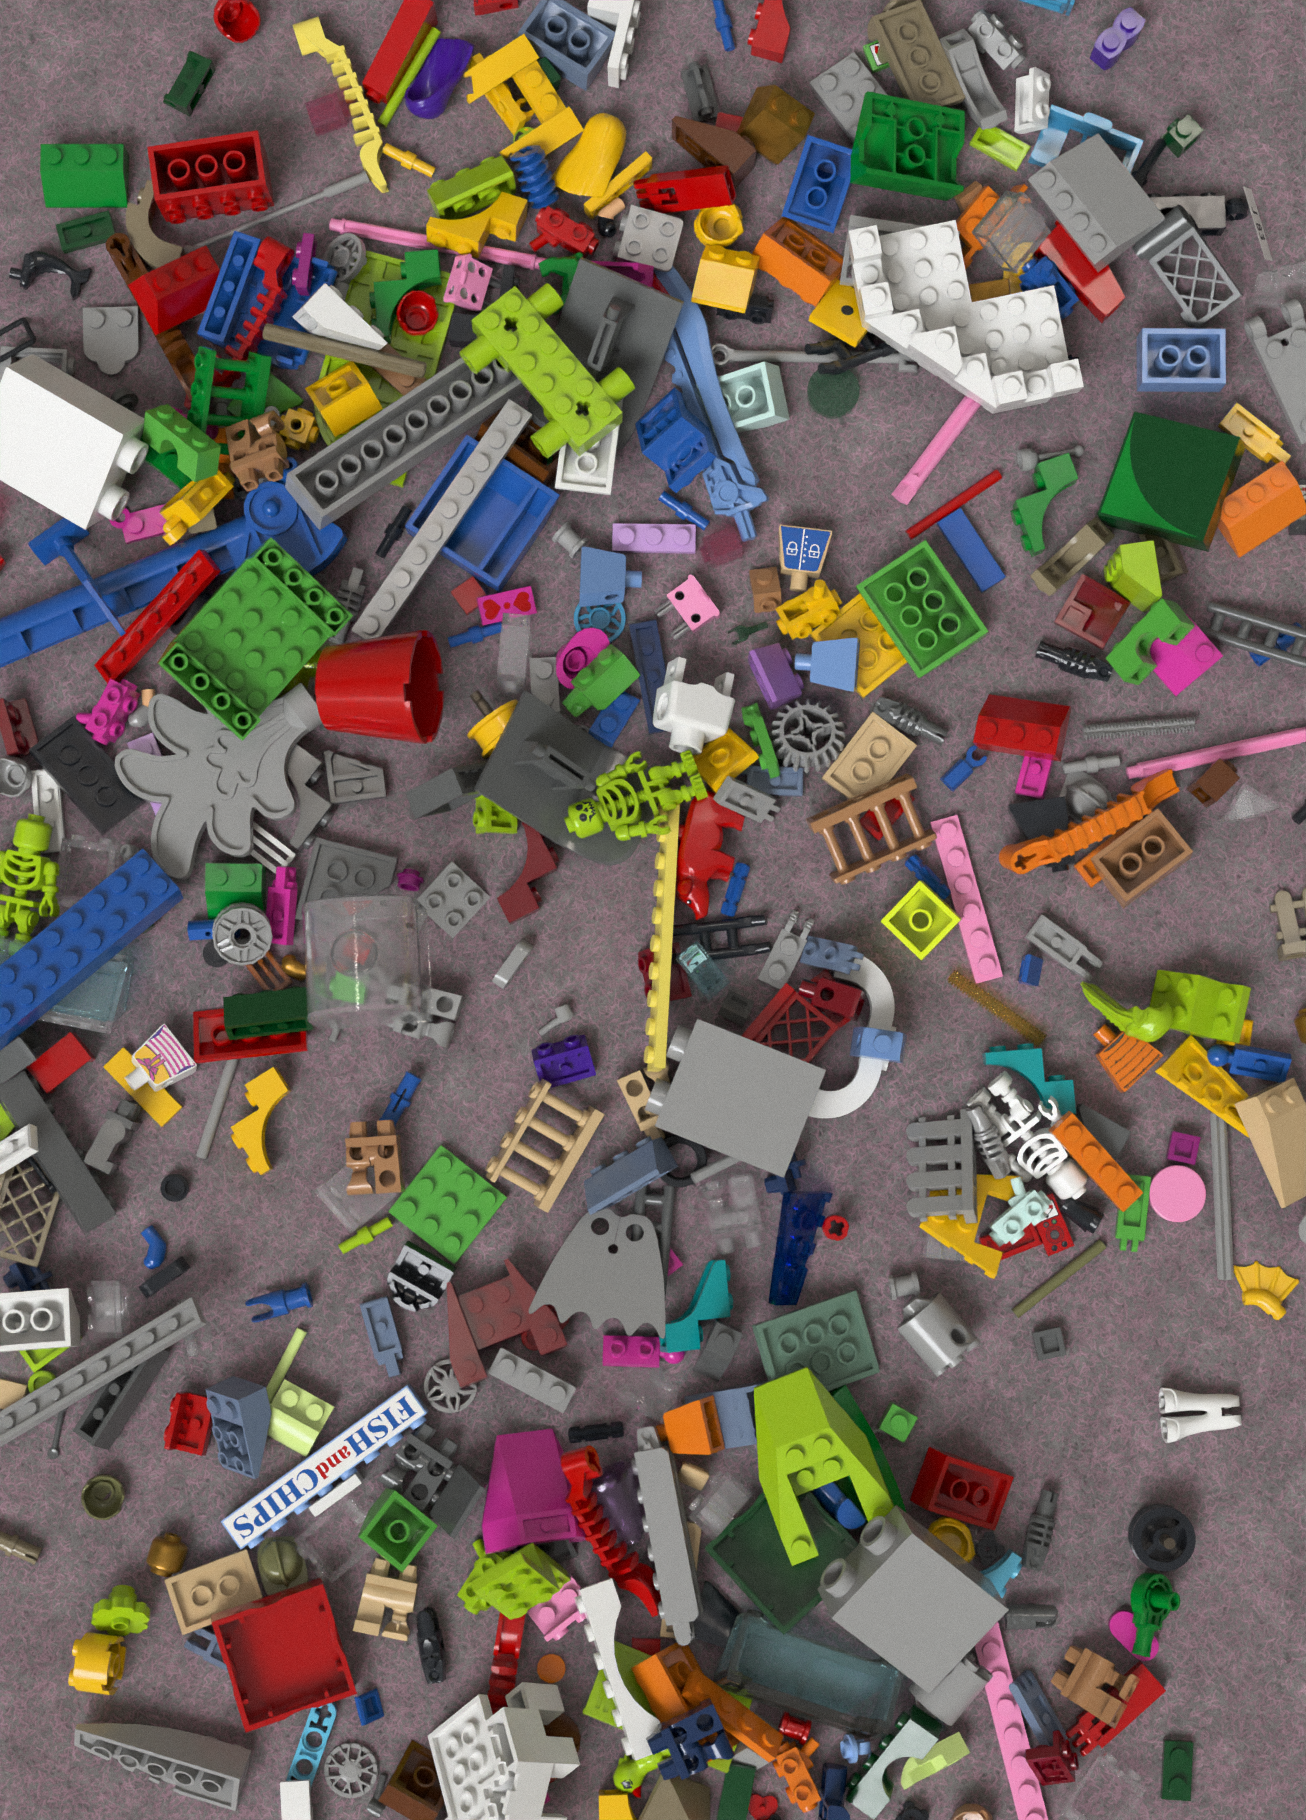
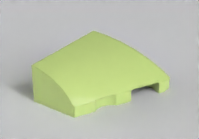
[901,1732,970,1790]

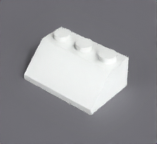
[0,1288,81,1352]

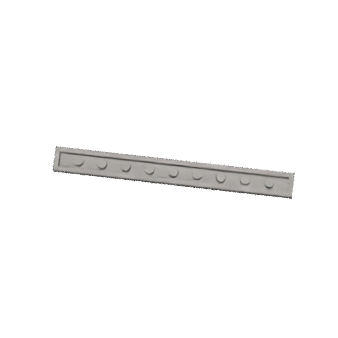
[351,399,533,640]
[0,1297,207,1447]

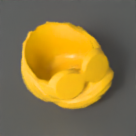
[694,203,744,248]
[928,1516,975,1563]

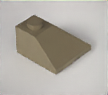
[638,1774,710,1820]

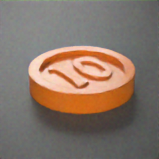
[537,1654,566,1683]

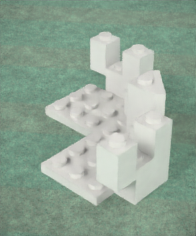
[847,220,1084,414]
[428,1682,580,1820]

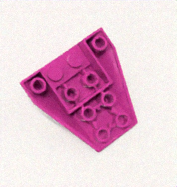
[481,1429,586,1554]

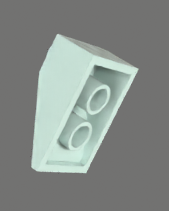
[696,361,790,437]

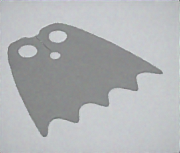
[529,1209,665,1339]

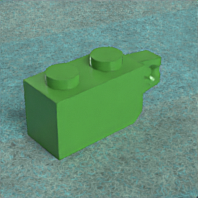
[562,644,641,717]

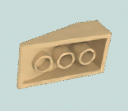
[1234,1078,1306,1208]

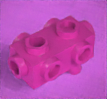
[76,679,140,746]

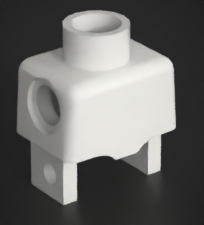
[653,657,735,755]

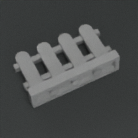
[906,1109,978,1224]

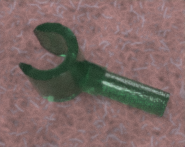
[728,621,768,645]

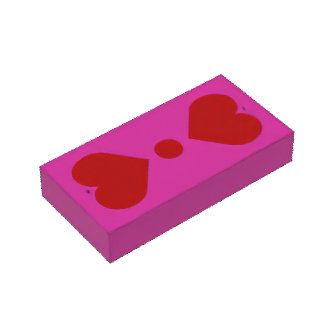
[476,586,537,625]

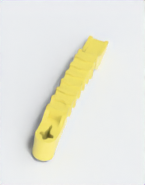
[292,17,389,193]

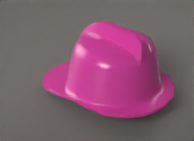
[556,627,610,689]

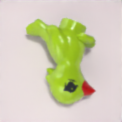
[613,1749,671,1798]

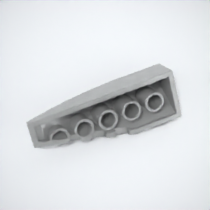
[74,1723,251,1811]

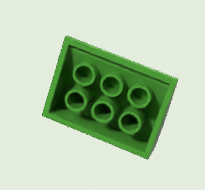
[856,540,989,679]

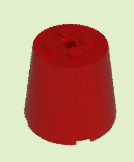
[315,630,444,744]

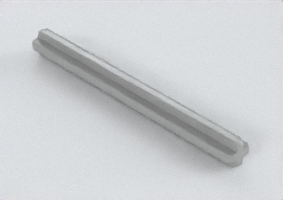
[1210,1112,1234,1280]

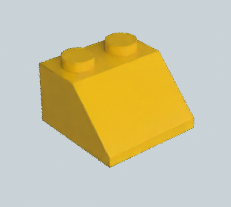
[691,245,760,313]
[305,361,383,437]

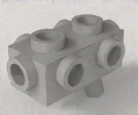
[967,9,1026,70]

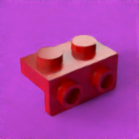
[164,1392,213,1456]

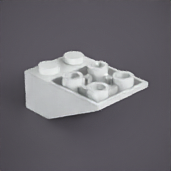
[292,283,387,351]

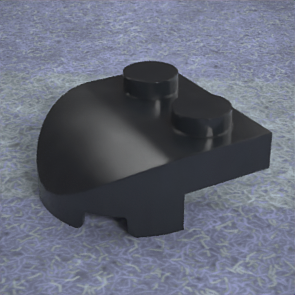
[387,1241,457,1312]

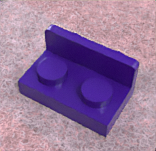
[531,1035,596,1088]

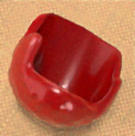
[213,0,261,43]

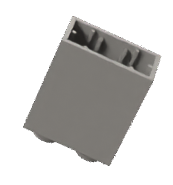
[645,1019,826,1178]
[817,1505,1009,1693]

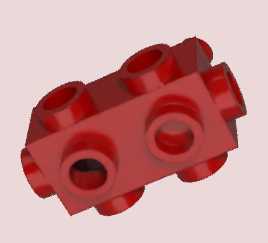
[529,206,600,259]

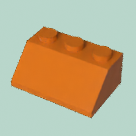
[752,217,843,307]
[1217,460,1306,558]

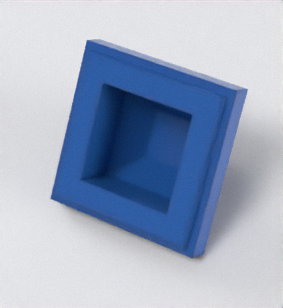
[354,1688,384,1726]

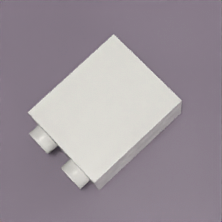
[0,354,149,530]

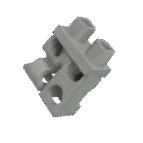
[380,982,465,1049]

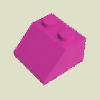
[1150,614,1223,697]

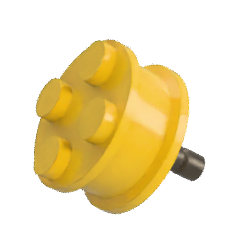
[467,690,518,759]

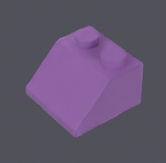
[747,643,804,711]

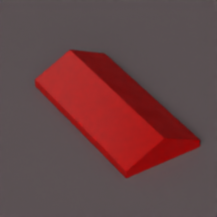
[193,1008,308,1064]

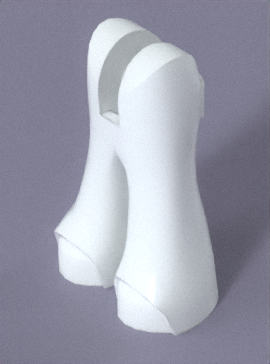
[1159,1388,1242,1443]

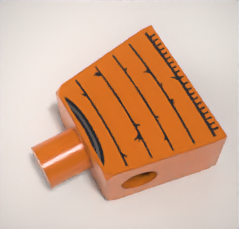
[1093,1023,1164,1093]

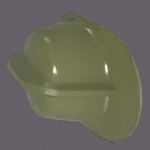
[257,1536,308,1595]

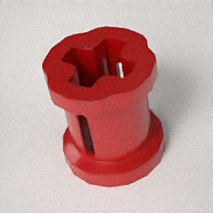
[822,1215,849,1241]
[777,1711,812,1746]

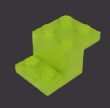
[1149,970,1251,1043]

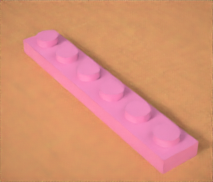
[930,815,1003,984]

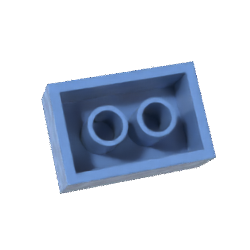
[1137,328,1226,392]

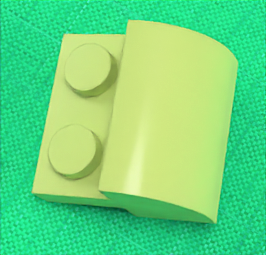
[267,1379,335,1457]

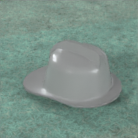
[1059,771,1113,823]

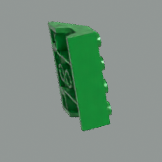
[850,91,965,201]

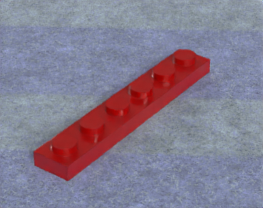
[94,549,221,684]

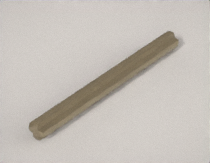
[263,323,427,378]

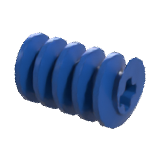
[510,145,559,209]

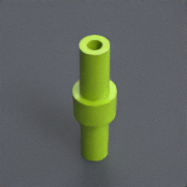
[338,1216,393,1254]

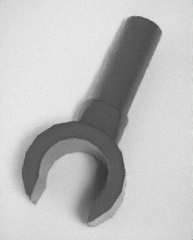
[367,1774,387,1818]

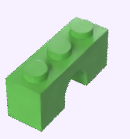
[142,404,221,482]
[1106,598,1195,685]

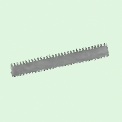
[1082,716,1195,740]

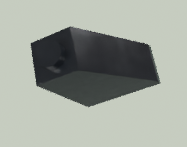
[1007,796,1075,873]

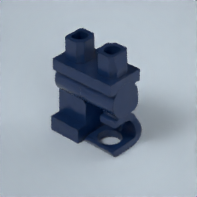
[646,1698,735,1780]

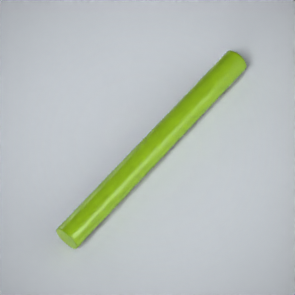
[377,27,441,128]

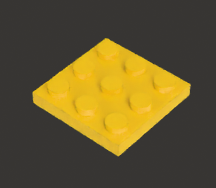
[810,593,907,699]

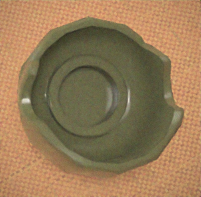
[81,1474,125,1520]

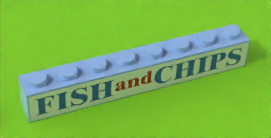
[221,1383,429,1550]

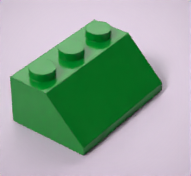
[40,144,129,208]

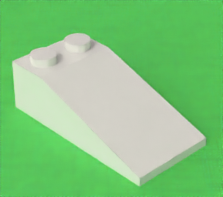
[555,382,623,495]

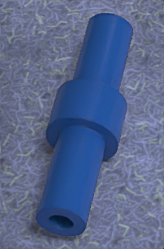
[712,0,735,52]
[658,491,710,530]
[447,621,504,648]

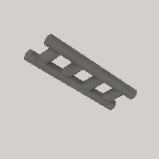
[1200,601,1306,669]
[631,1186,675,1300]

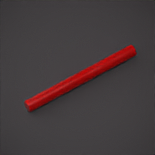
[905,470,1002,540]

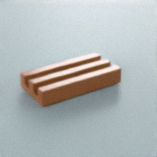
[245,950,294,991]

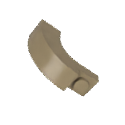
[126,180,186,270]
[1030,516,1115,596]

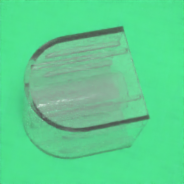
[302,894,433,1030]

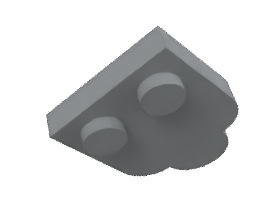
[83,306,140,376]

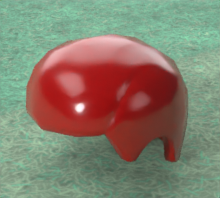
[396,290,439,336]

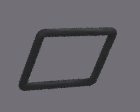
[0,318,36,363]

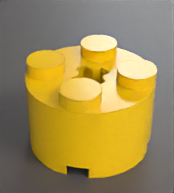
[68,1632,126,1695]

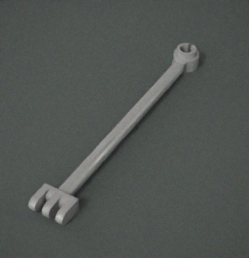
[711,343,918,372]

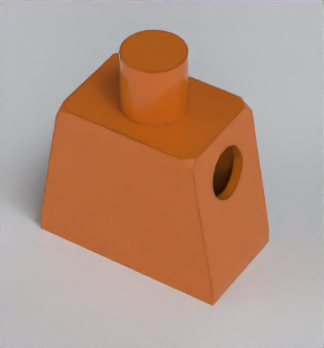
[656,1395,725,1455]

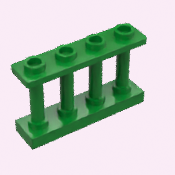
[187,346,272,455]

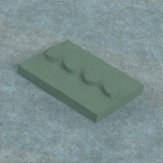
[752,1290,880,1391]

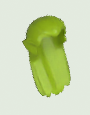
[1080,981,1174,1042]

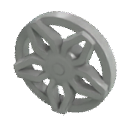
[323,233,367,284]
[424,1359,477,1413]

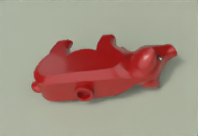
[675,789,745,921]

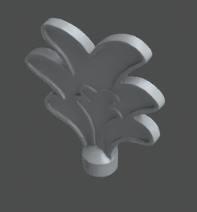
[114,683,322,880]

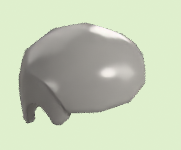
[0,755,32,798]

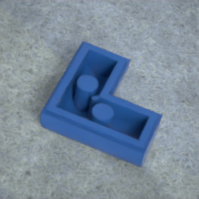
[811,1482,866,1529]

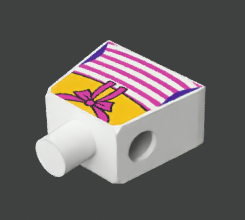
[125,1023,197,1092]

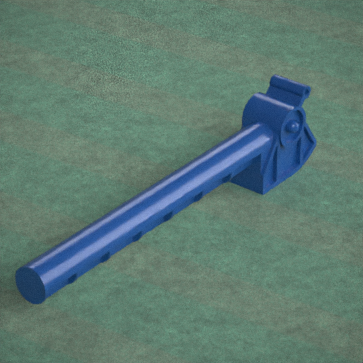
[0,457,348,668]

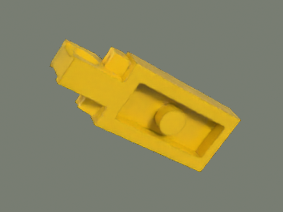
[1218,403,1291,464]

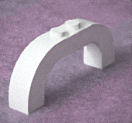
[808,957,896,1119]

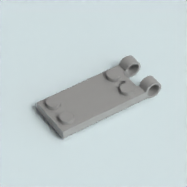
[1244,298,1306,446]

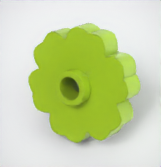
[91,1585,150,1636]

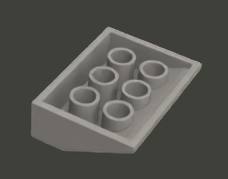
[1028,133,1165,272]

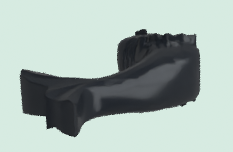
[9,251,91,301]

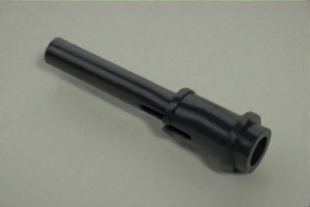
[1131,139,1167,188]

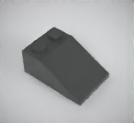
[429,1461,489,1539]

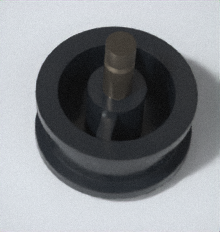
[1128,1504,1196,1571]

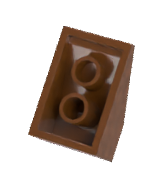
[671,116,756,188]

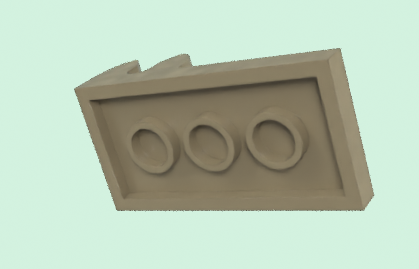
[867,0,966,107]

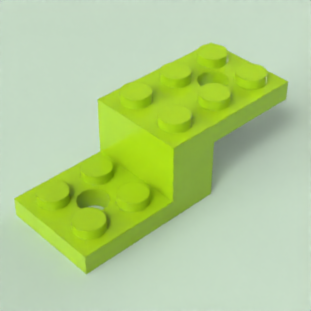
[470,1542,571,1620]

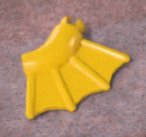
[1234,1261,1299,1320]

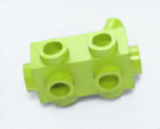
[457,1539,513,1615]

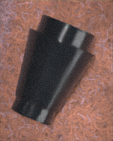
[1060,1198,1104,1234]

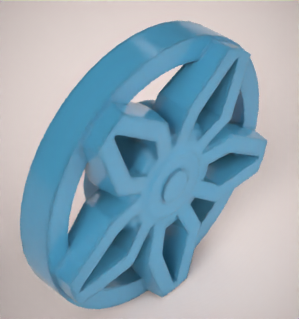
[574,603,626,643]

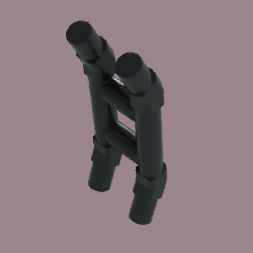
[805,331,896,375]
[671,914,771,964]

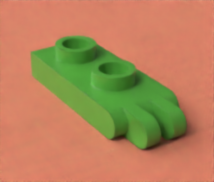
[1115,1174,1151,1252]

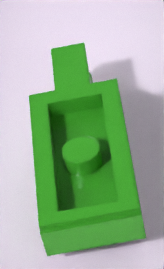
[741,703,781,779]

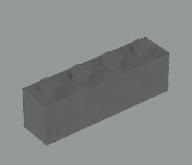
[73,1349,171,1450]

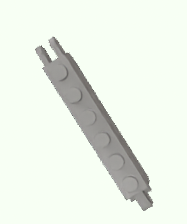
[631,1426,703,1646]

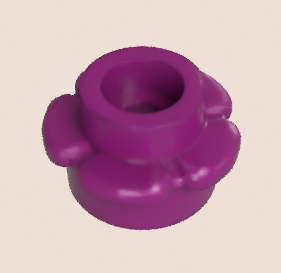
[397,869,424,891]

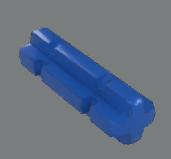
[905,854,951,900]
[721,862,750,917]

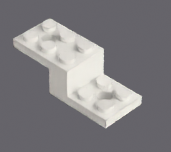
[587,0,641,88]

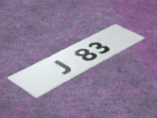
[1243,187,1273,261]

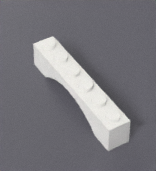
[574,1578,668,1760]

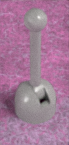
[1017,445,1084,472]

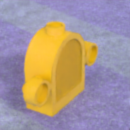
[159,469,235,546]

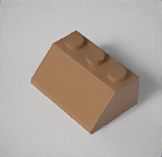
[1091,808,1193,909]

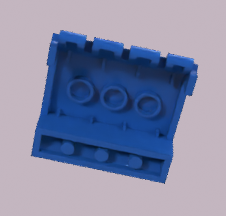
[197,231,338,370]

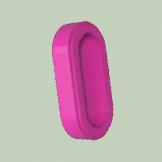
[1108,1610,1159,1661]

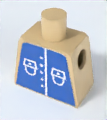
[778,525,832,592]

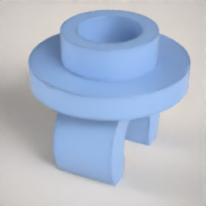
[840,1733,871,1764]

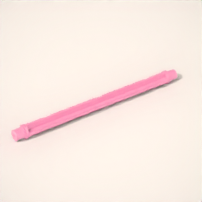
[329,218,547,271]
[1126,726,1306,779]

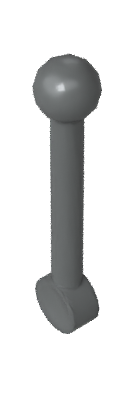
[47,1407,68,1459]

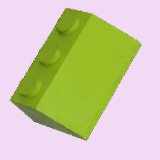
[427,155,517,220]
[1104,540,1162,612]

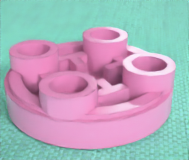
[1149,1165,1206,1222]

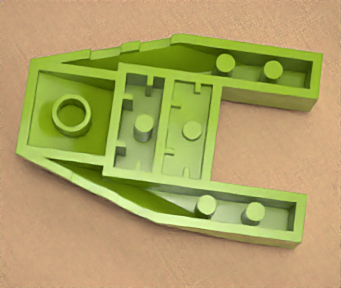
[754,1366,894,1566]

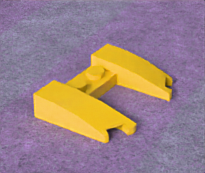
[463,34,584,159]

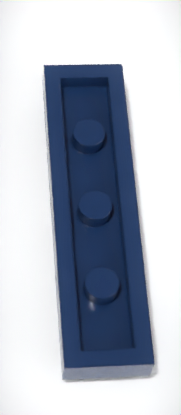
[629,620,668,735]

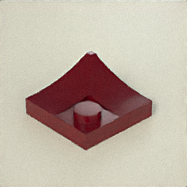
[1054,574,1131,650]

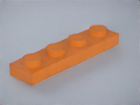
[1048,1111,1143,1212]
[681,1669,783,1762]

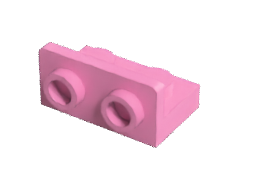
[527,1575,586,1642]

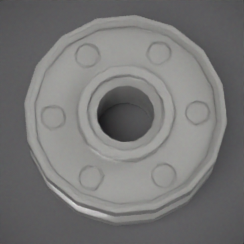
[212,902,272,966]

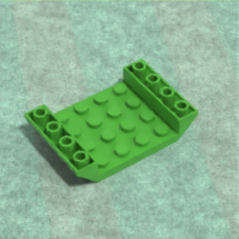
[157,537,353,741]

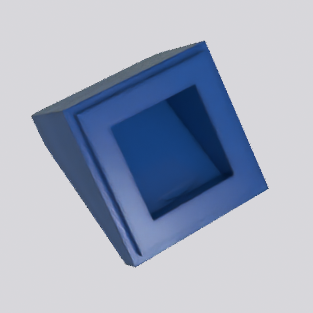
[1018,954,1043,986]

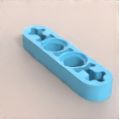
[286,1702,337,1787]

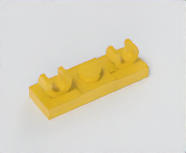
[467,53,534,136]

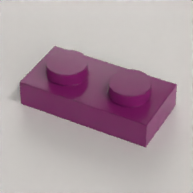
[292,233,317,296]

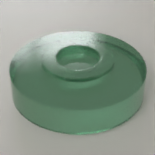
[807,370,860,419]

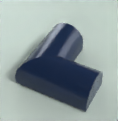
[818,1763,850,1820]

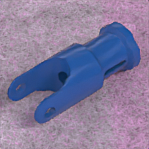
[245,1282,313,1322]

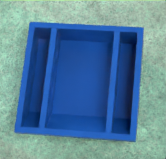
[405,435,560,593]

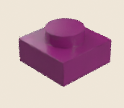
[1165,1131,1201,1165]

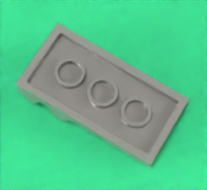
[809,52,887,144]

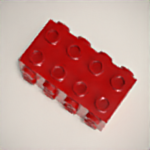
[147,130,275,224]

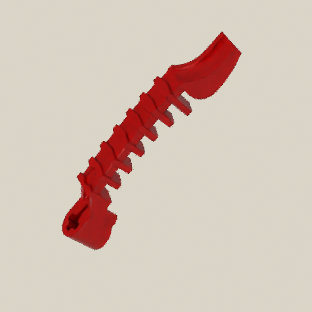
[184,236,294,410]
[560,1445,662,1617]
[487,1612,526,1715]

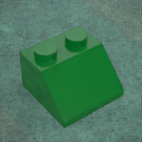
[205,863,266,920]

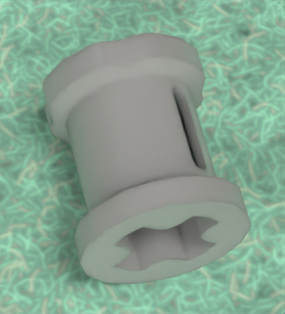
[552,522,589,559]
[888,1271,920,1301]

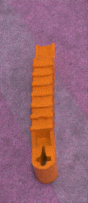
[999,768,1180,874]

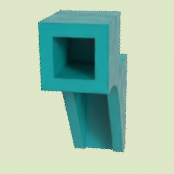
[659,1259,733,1353]

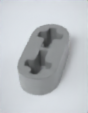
[492,939,534,990]

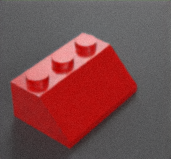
[128,245,220,336]
[973,694,1071,762]

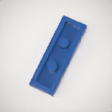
[937,508,1006,593]

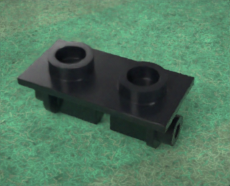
[716,294,774,324]

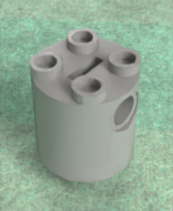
[896,1292,980,1377]
[908,1651,993,1726]

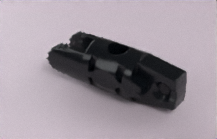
[416,1607,446,1684]

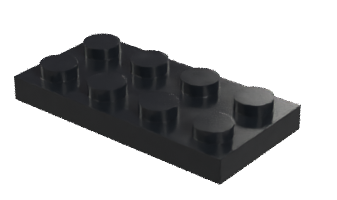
[29,716,146,835]

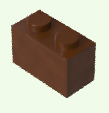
[1186,758,1240,808]

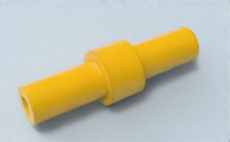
[382,143,436,178]

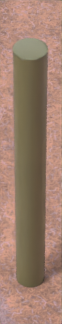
[1011,1239,1106,1318]

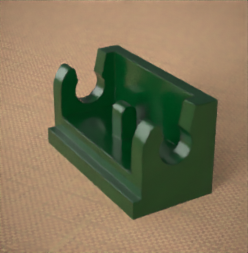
[163,51,216,117]

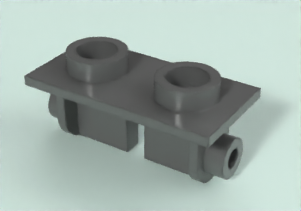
[680,61,719,122]

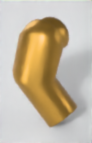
[281,954,323,981]

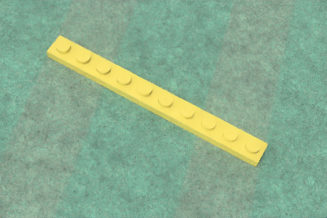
[644,802,680,1072]

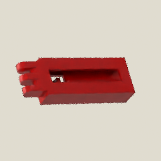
[633,165,737,213]
[1065,1661,1166,1757]

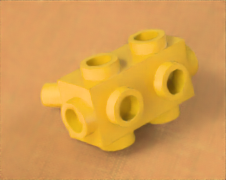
[775,580,842,640]

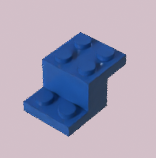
[635,387,716,493]

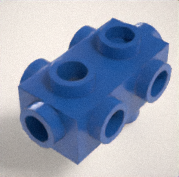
[1018,256,1079,320]

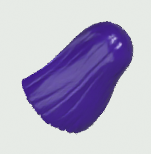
[405,38,475,120]

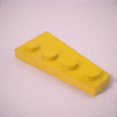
[1155,1035,1249,1138]

